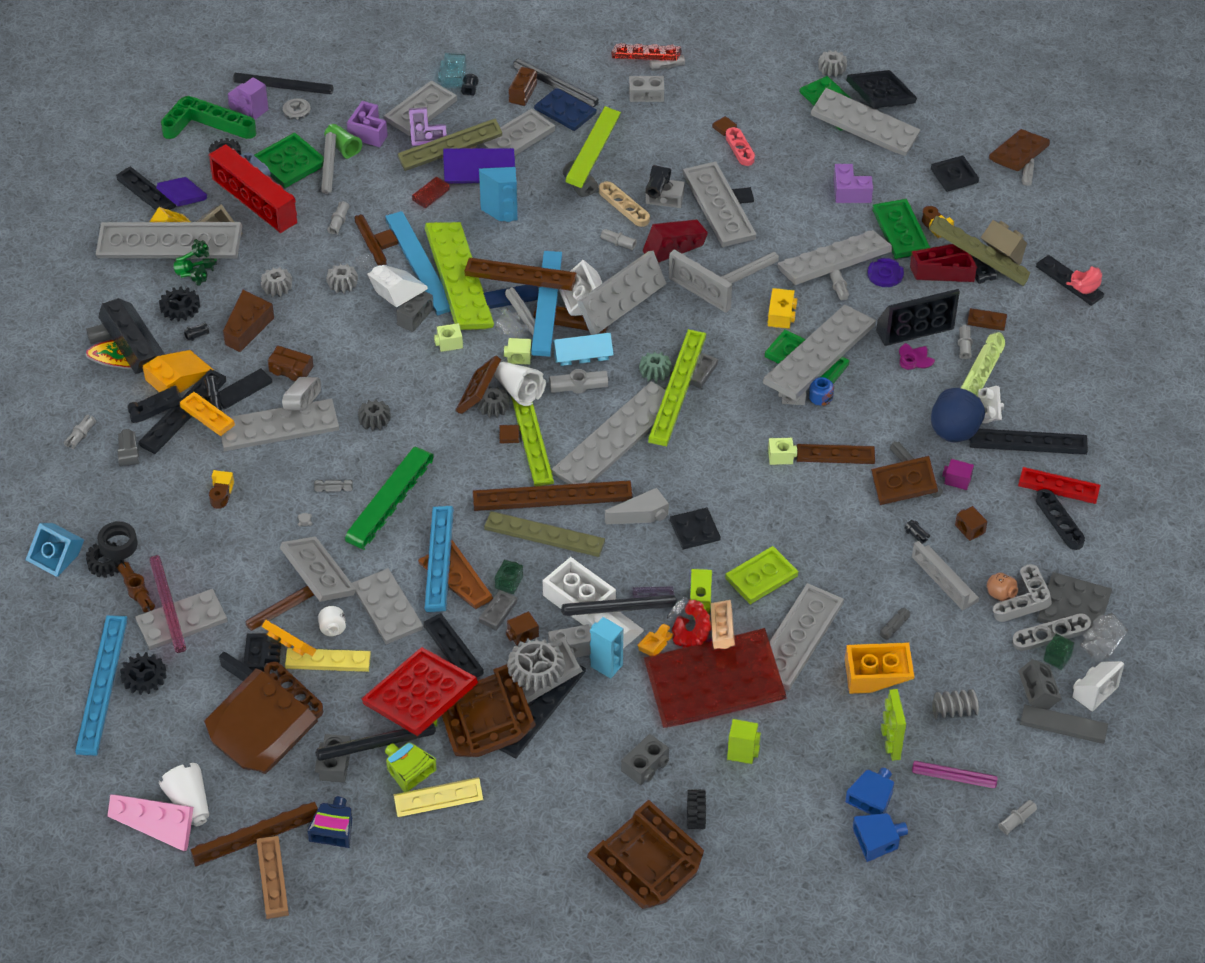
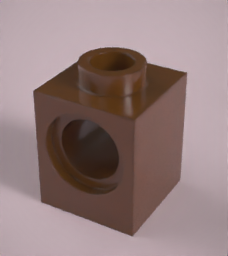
[955,506,988,541]
[505,611,539,646]

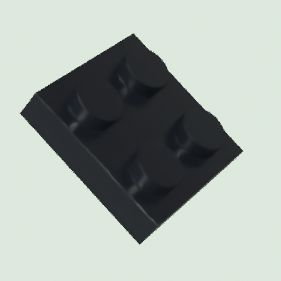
[931,155,979,192]
[670,507,721,550]

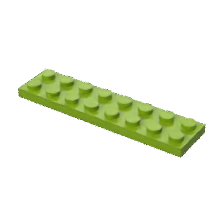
[425,222,494,330]

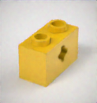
[768,288,797,329]

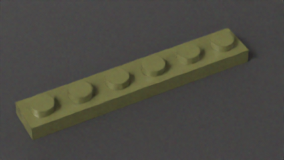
[398,118,502,171]
[929,215,1030,286]
[484,511,605,557]

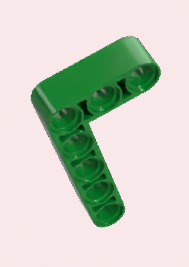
[161,96,257,139]

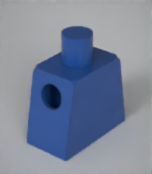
[845,768,894,815]
[852,813,908,862]

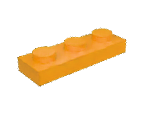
[180,392,235,436]
[262,620,317,657]

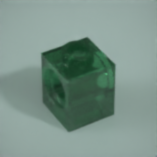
[495,559,523,594]
[1043,633,1075,670]

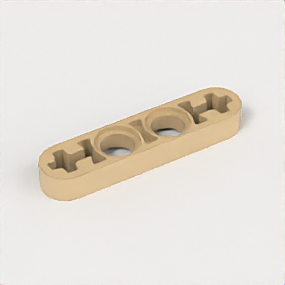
[599,181,650,227]

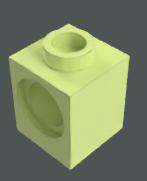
[434,323,463,352]
[504,338,532,365]
[768,438,797,465]

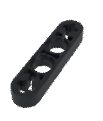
[1036,489,1085,550]

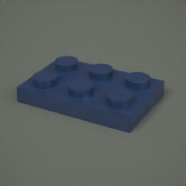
[534,87,597,131]

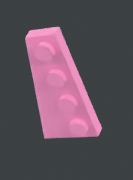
[108,794,194,851]

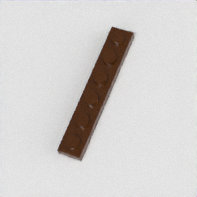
[464,257,577,291]
[190,801,318,867]

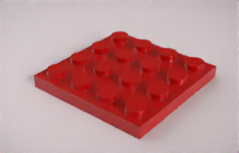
[361,647,478,736]

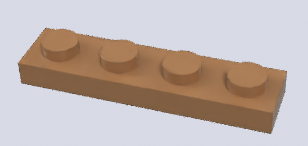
[256,836,289,919]

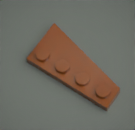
[418,540,493,609]

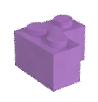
[228,78,269,120]
[347,101,387,147]
[409,107,446,146]
[833,164,873,203]

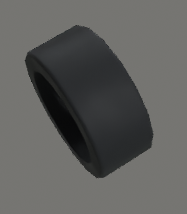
[97,521,138,560]

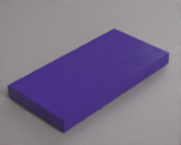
[443,148,515,184]

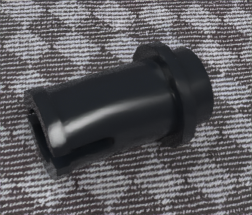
[184,322,209,341]
[904,520,930,544]

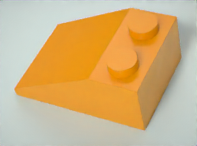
[143,350,214,393]
[845,643,914,694]

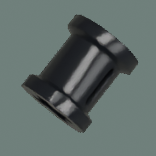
[461,74,479,96]

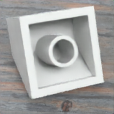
[586,612,644,648]
[1073,661,1124,712]

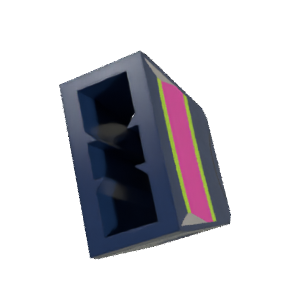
[307,796,353,848]

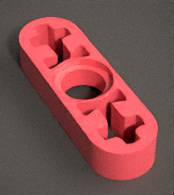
[726,127,755,166]

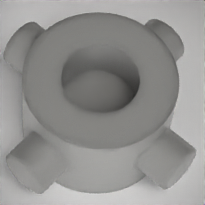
[297,513,312,527]

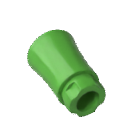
[324,124,362,159]

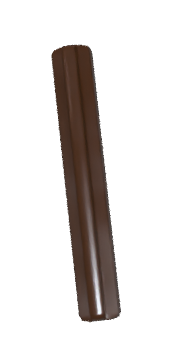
[354,214,387,266]
[245,585,314,631]

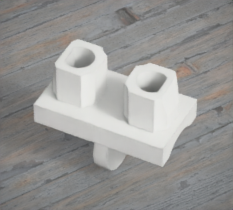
[978,386,1004,423]

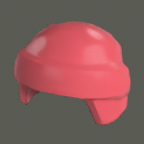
[1066,266,1102,294]

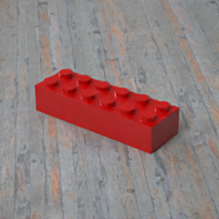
[209,144,297,233]

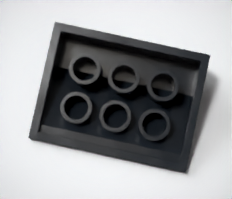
[876,289,960,346]

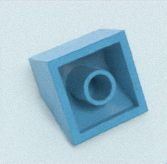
[25,523,84,577]

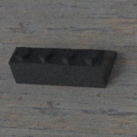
[98,298,165,374]

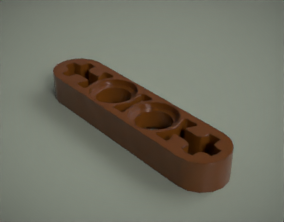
[264,662,324,719]

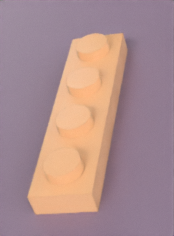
[711,600,735,649]

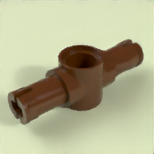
[118,562,155,613]

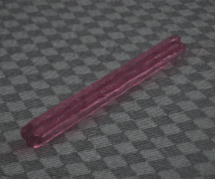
[149,555,186,653]

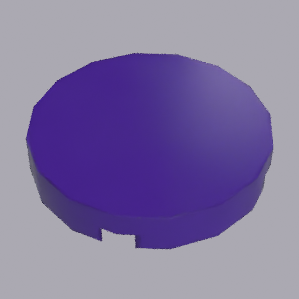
[867,258,904,287]

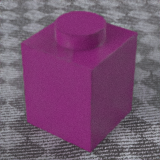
[942,459,974,490]

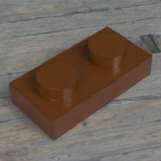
[967,308,1007,331]

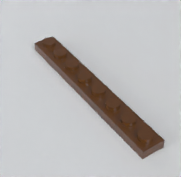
[473,480,633,511]

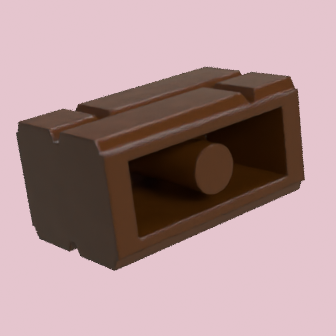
[509,67,537,106]
[268,345,314,381]

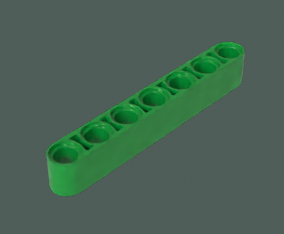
[345,446,434,550]

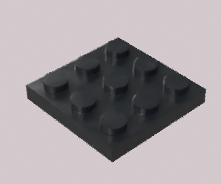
[846,70,917,109]

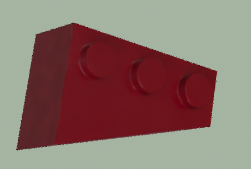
[643,219,708,263]
[910,244,977,282]

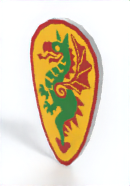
[85,340,132,369]

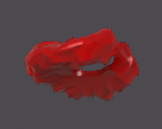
[672,599,712,650]

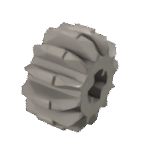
[818,50,847,77]
[326,263,358,293]
[261,267,292,297]

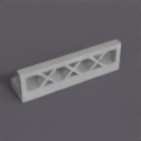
[912,541,979,611]

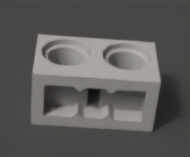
[629,76,664,102]

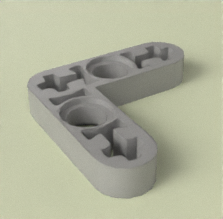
[993,564,1052,622]

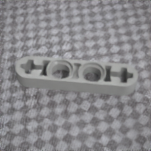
[1012,614,1091,651]

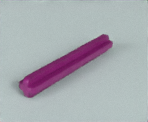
[912,761,998,788]

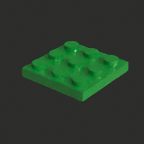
[254,132,324,188]

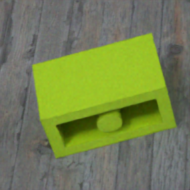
[727,719,761,764]

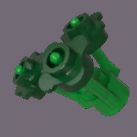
[174,239,217,286]

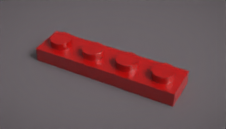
[1018,467,1101,504]

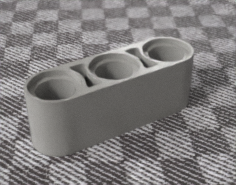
[282,377,321,411]

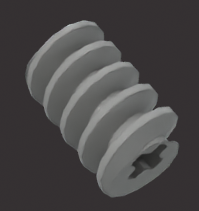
[932,689,979,719]

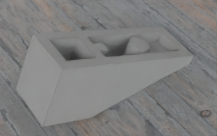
[605,488,669,524]

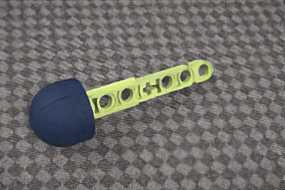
[931,332,1005,443]

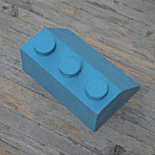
[479,167,518,222]

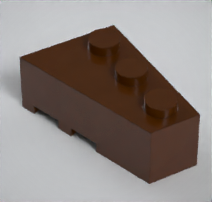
[223,290,274,352]

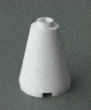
[494,362,546,406]
[159,763,209,826]

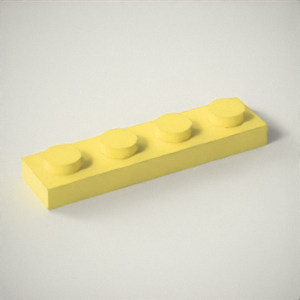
[285,648,371,672]
[393,777,483,817]

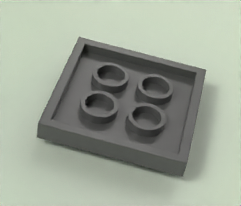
[1037,572,1112,638]

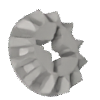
[283,98,311,120]

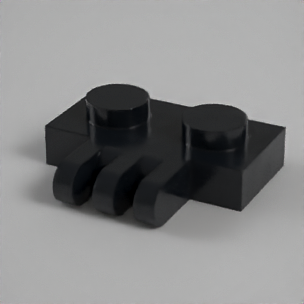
[243,633,282,672]

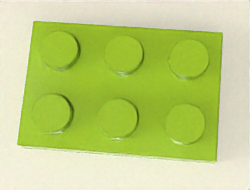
[725,546,798,605]
[881,689,906,761]

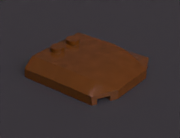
[442,664,536,757]
[204,669,318,774]
[587,800,704,909]

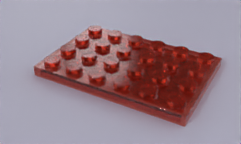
[644,628,787,728]

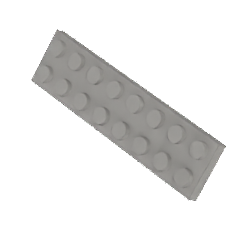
[95,222,243,258]
[763,305,876,400]
[551,381,666,484]

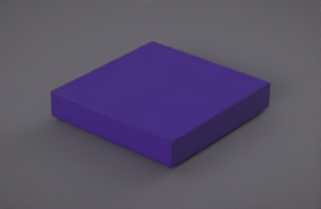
[156,177,207,207]

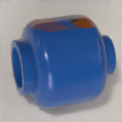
[809,377,834,406]

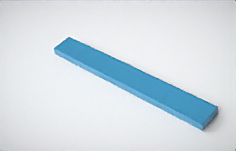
[385,211,451,315]
[531,251,562,357]
[75,615,128,756]

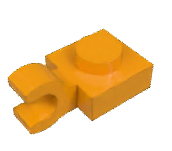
[637,624,673,658]

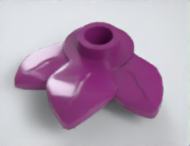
[899,343,935,370]

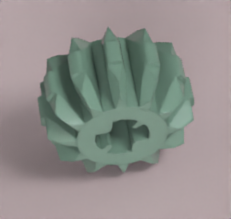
[639,351,672,382]

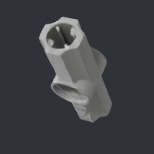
[549,369,608,393]

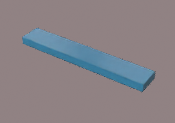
[425,506,454,612]

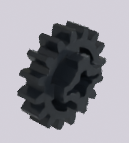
[159,286,200,322]
[120,652,167,695]

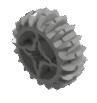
[507,637,565,692]

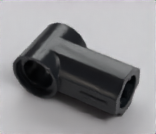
[645,165,671,199]

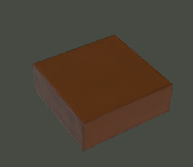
[712,116,737,136]
[374,229,398,250]
[499,425,519,443]

